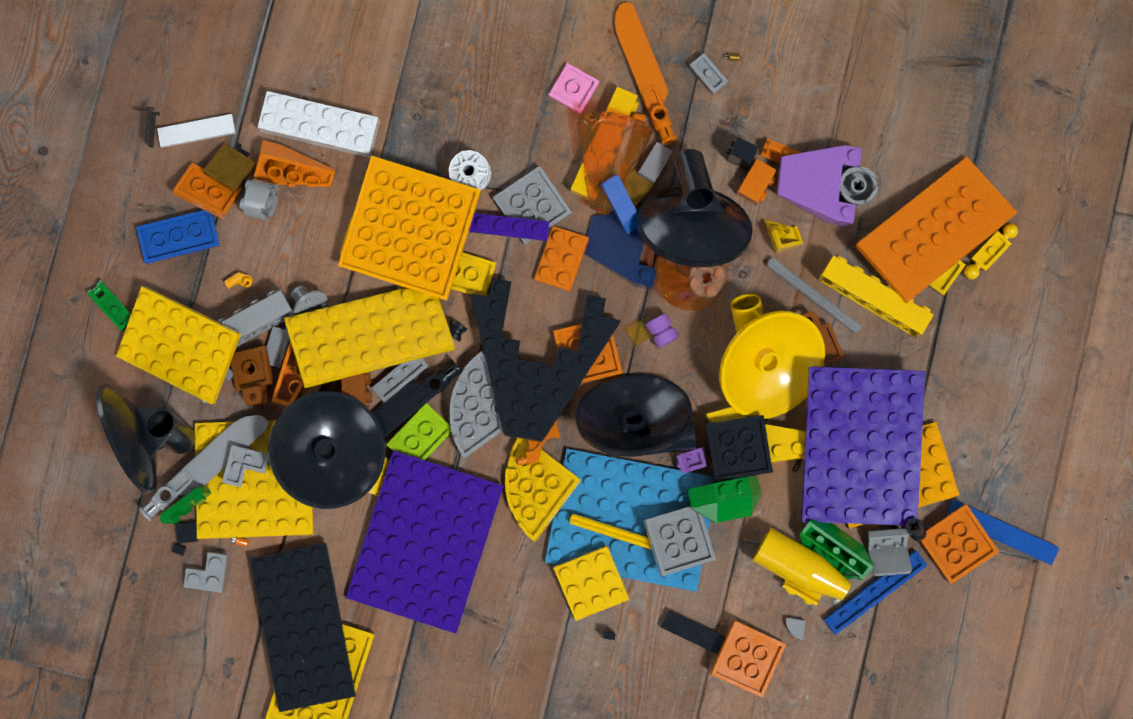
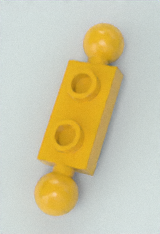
[964,223,1018,280]

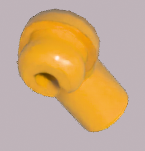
[224,272,253,289]

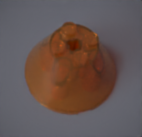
[656,256,729,311]

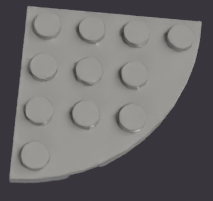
[449,351,503,459]

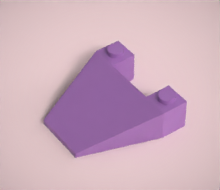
[777,145,862,226]

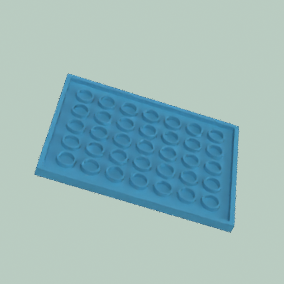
[545,449,717,592]

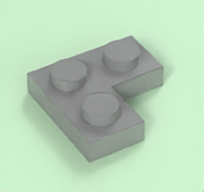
[222,444,269,487]
[184,551,228,593]

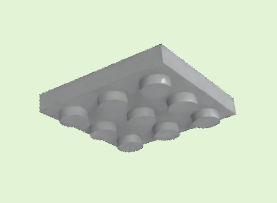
[493,166,572,245]
[643,507,716,577]

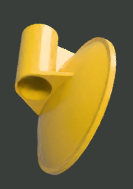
[719,294,825,419]

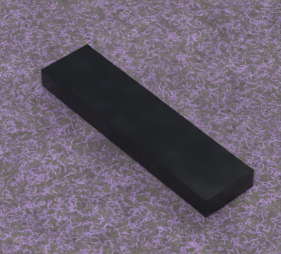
[661,610,725,655]

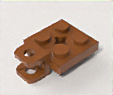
[803,311,845,367]
[231,346,274,406]

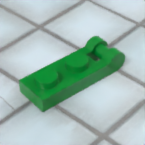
[86,280,131,332]
[160,486,212,524]

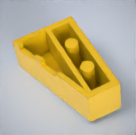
[765,424,805,463]

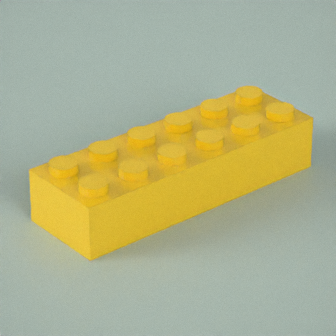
[818,255,934,339]

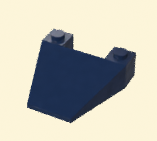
[584,211,657,290]

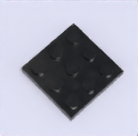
[706,415,773,482]

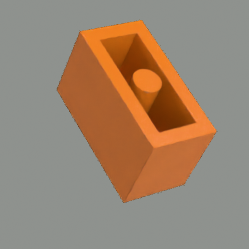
[736,159,777,206]

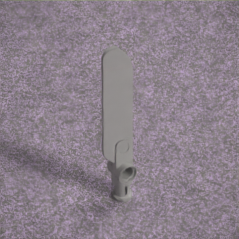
[139,415,268,522]

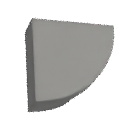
[786,618,806,640]

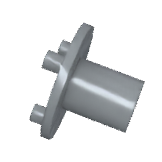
[291,286,328,316]

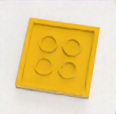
[554,545,630,621]

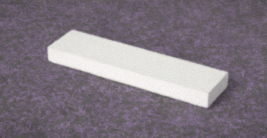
[157,114,236,148]

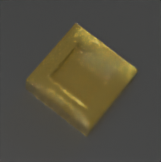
[626,320,652,347]

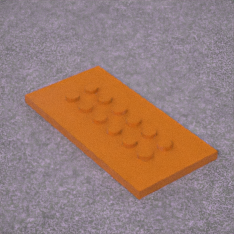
[855,157,1018,304]

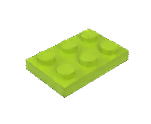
[386,403,452,460]

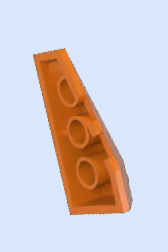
[253,140,336,187]

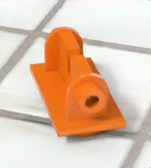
[760,138,802,164]

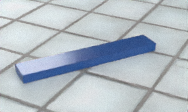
[945,499,1059,565]
[823,550,928,635]

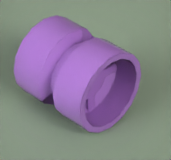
[645,313,680,349]

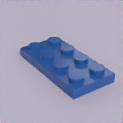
[136,210,220,265]

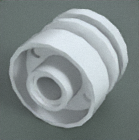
[449,150,492,190]

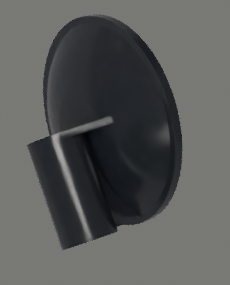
[637,149,752,267]
[575,374,696,457]
[96,384,196,494]
[268,391,386,509]

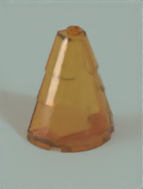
[577,112,652,215]

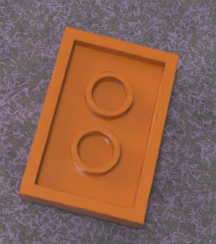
[173,163,242,219]
[534,226,589,292]

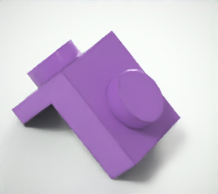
[677,447,710,473]

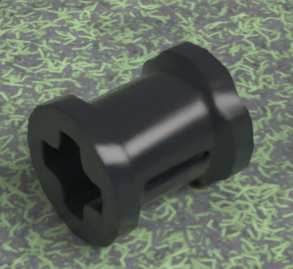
[906,518,927,541]

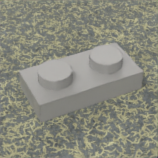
[689,53,728,95]

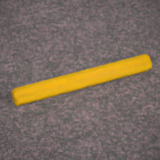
[569,514,652,550]

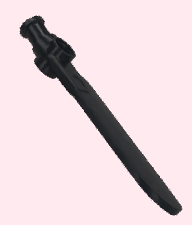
[372,359,463,438]

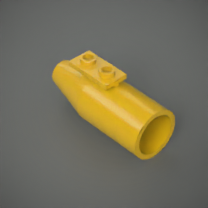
[752,527,851,606]

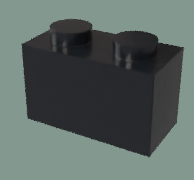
[726,137,759,171]

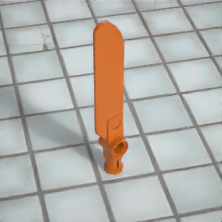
[615,2,678,145]

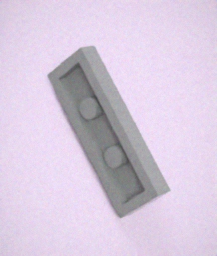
[372,358,429,403]

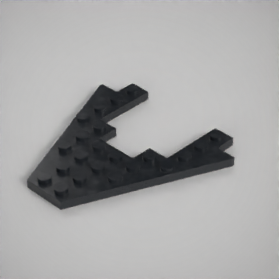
[471,278,621,443]

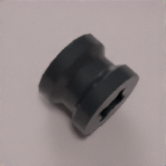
[449,320,467,342]

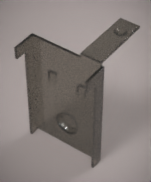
[133,107,160,148]

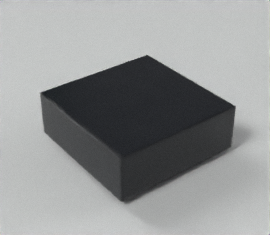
[176,522,198,544]

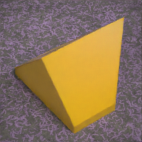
[763,218,804,254]

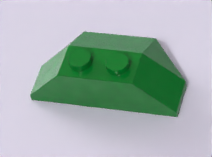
[687,475,762,523]
[799,520,874,580]

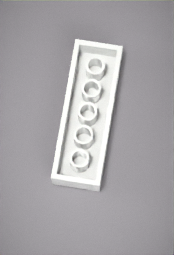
[258,91,380,158]

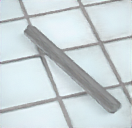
[766,257,861,334]

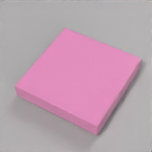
[548,63,600,114]

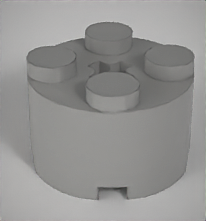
[839,166,878,208]
[240,179,279,221]

